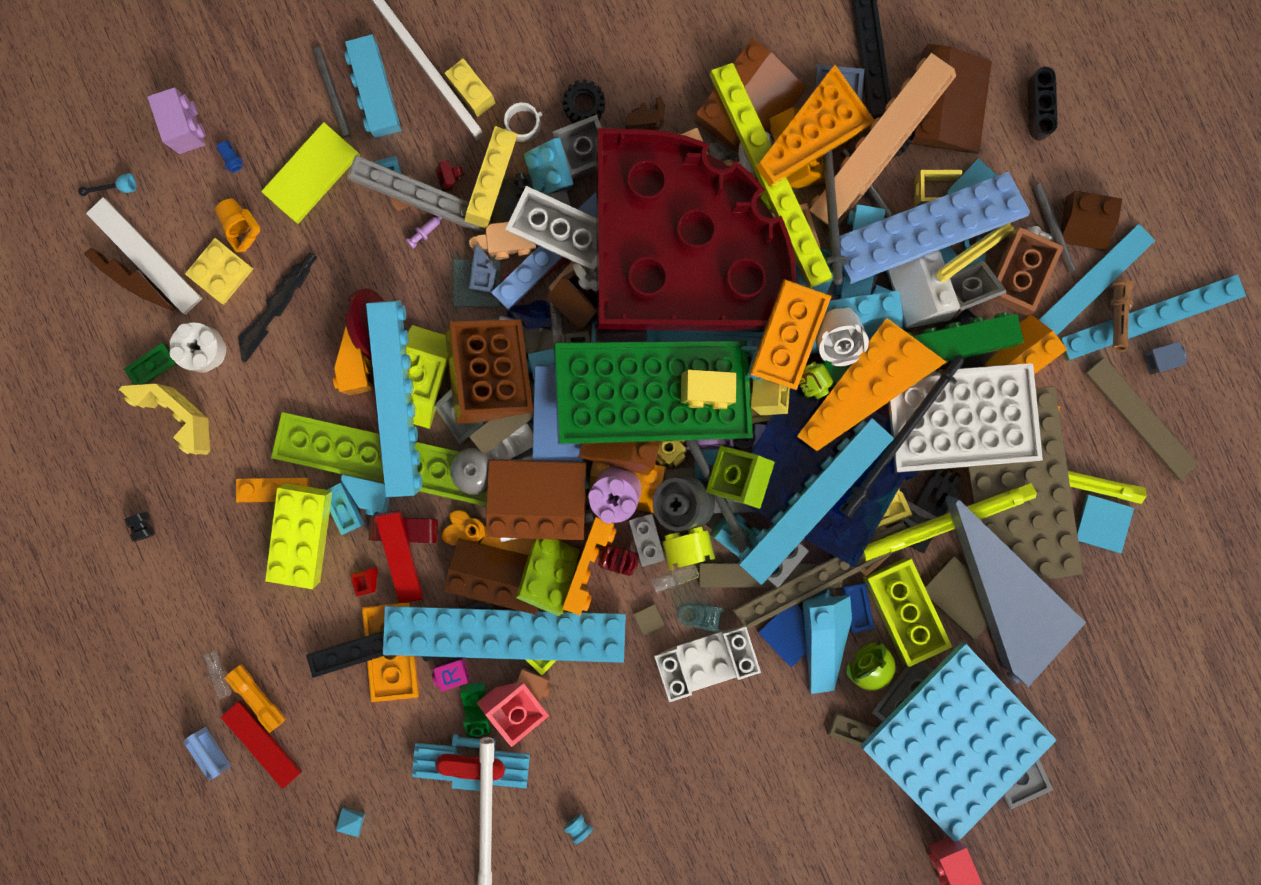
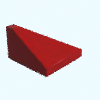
[350,567,378,597]

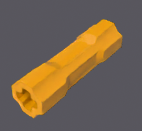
[224,664,287,733]

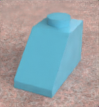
[341,475,390,516]

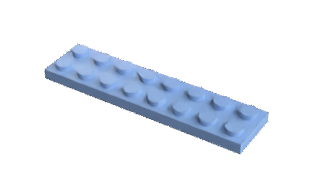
[839,172,1030,284]

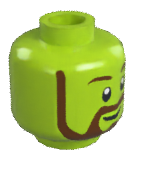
[799,361,833,399]

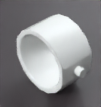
[504,102,543,143]

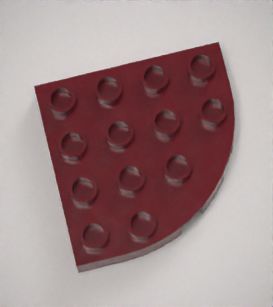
[596,128,797,331]

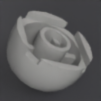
[450,447,494,495]

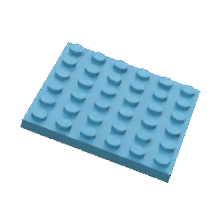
[860,642,1056,842]

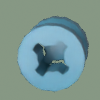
[563,813,593,845]

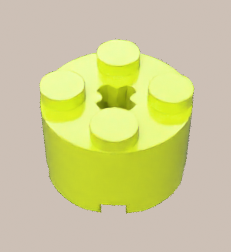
[662,527,715,570]

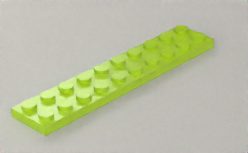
[271,412,487,506]

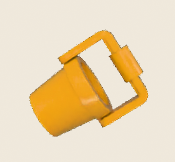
[215,198,260,253]

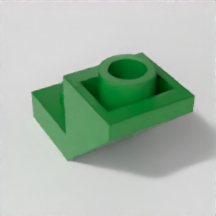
[460,683,491,737]

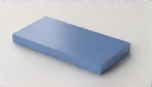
[533,364,581,462]

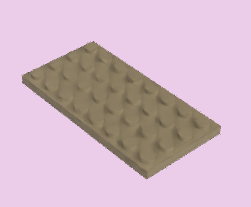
[967,386,1083,580]

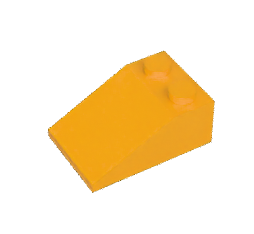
[333,327,375,395]

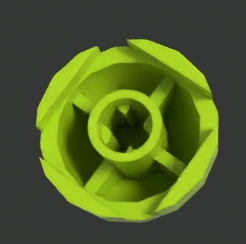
[846,642,896,691]

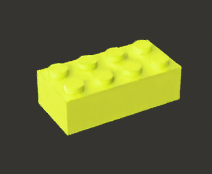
[265,483,333,589]
[863,557,952,667]

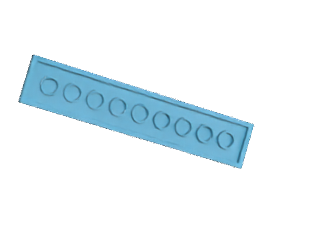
[383,606,626,663]

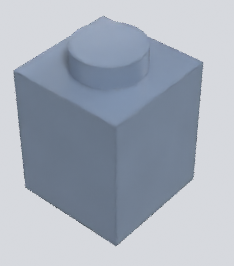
[1143,341,1187,374]

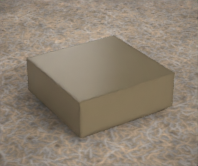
[633,604,665,636]

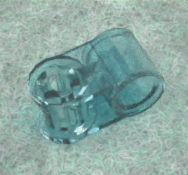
[677,603,724,632]

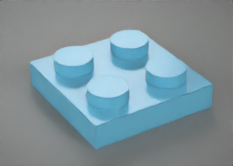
[524,138,574,195]

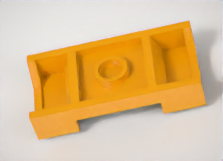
[562,516,617,616]

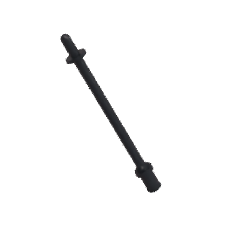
[838,355,964,518]

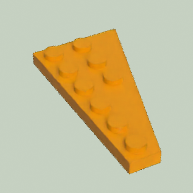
[756,65,874,187]
[797,318,946,451]

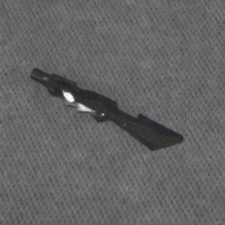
[238,252,317,362]

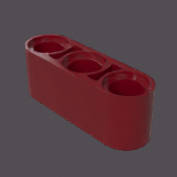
[368,516,438,543]

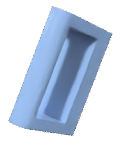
[183,727,231,781]

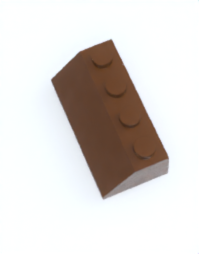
[444,538,539,615]

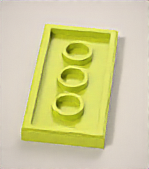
[261,122,360,224]

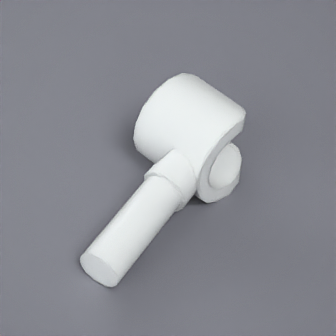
[1026,226,1054,241]

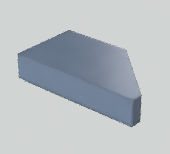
[469,244,497,293]

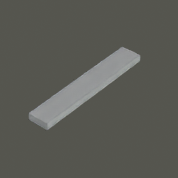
[347,155,485,234]

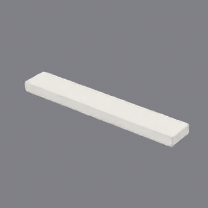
[86,197,203,315]

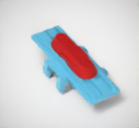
[412,734,530,791]

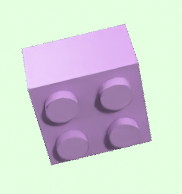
[148,87,206,154]

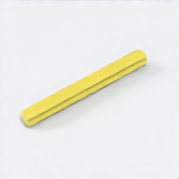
[935,223,1014,282]

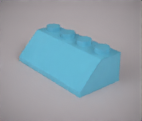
[810,291,903,354]

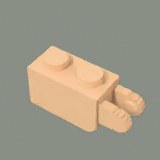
[469,222,537,260]

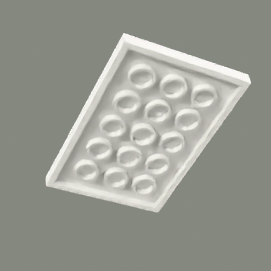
[888,363,1043,472]

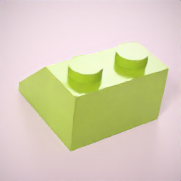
[706,446,775,509]

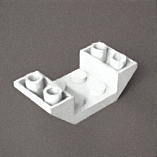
[654,626,761,702]

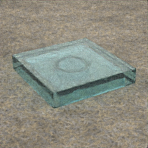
[453,259,501,308]

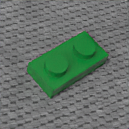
[123,342,177,385]

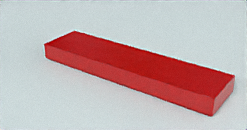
[375,510,423,603]
[220,700,302,789]

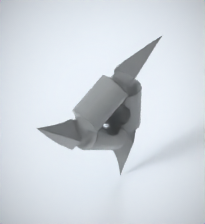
[704,135,740,162]

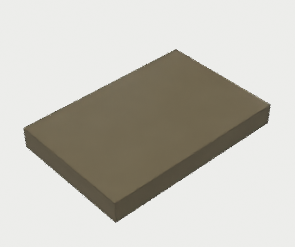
[925,556,988,640]

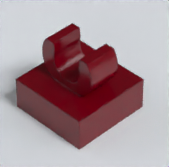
[435,160,464,191]

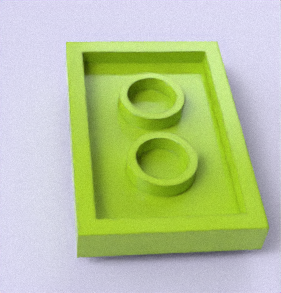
[516,539,580,616]

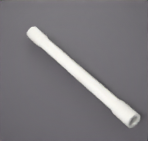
[478,737,494,885]

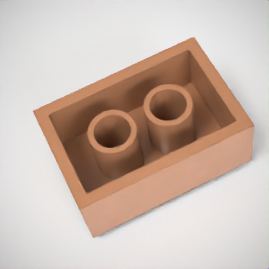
[990,227,1064,316]

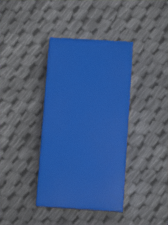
[841,582,875,634]

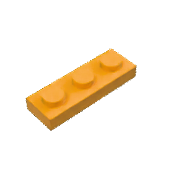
[236,478,309,502]

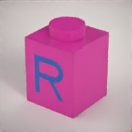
[432,657,471,692]

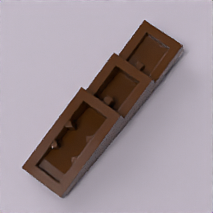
[84,248,176,311]

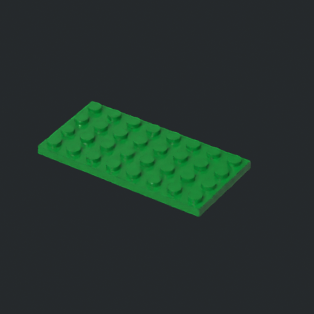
[553,341,753,445]

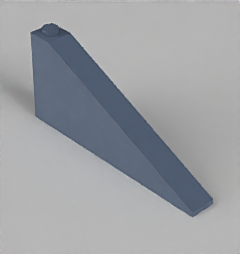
[945,495,1086,687]

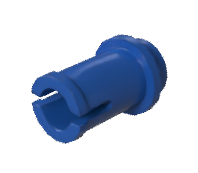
[216,141,243,173]

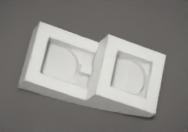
[489,422,534,460]

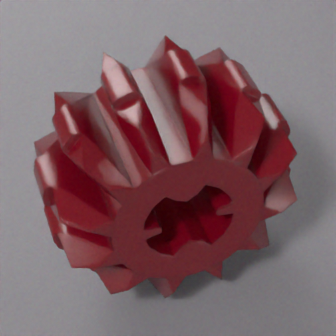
[598,544,639,576]

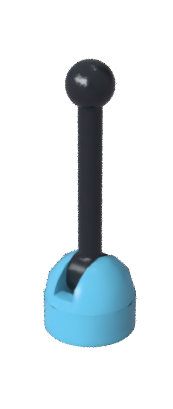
[78,173,136,196]

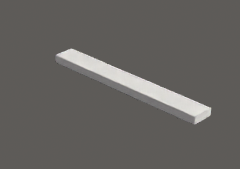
[371,0,483,141]

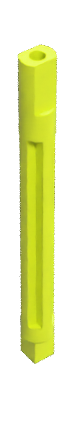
[1068,471,1147,504]
[861,483,1037,561]

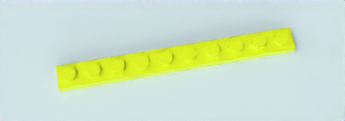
[710,63,833,288]

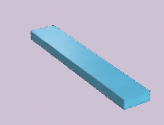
[1038,224,1156,335]

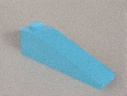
[803,595,852,694]

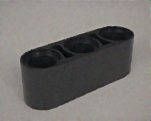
[1027,66,1058,141]

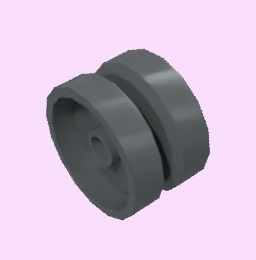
[653,476,715,531]

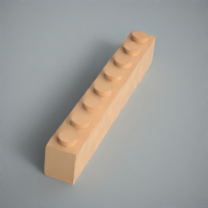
[809,53,956,227]

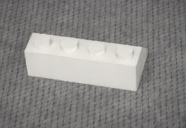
[505,186,597,271]
[886,250,960,328]

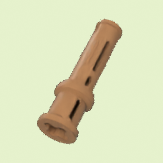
[1111,279,1134,352]

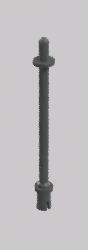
[823,150,848,285]
[686,440,753,553]

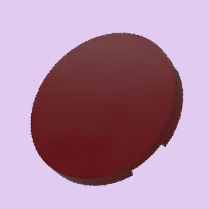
[345,288,384,360]

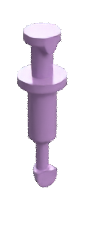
[405,216,442,249]

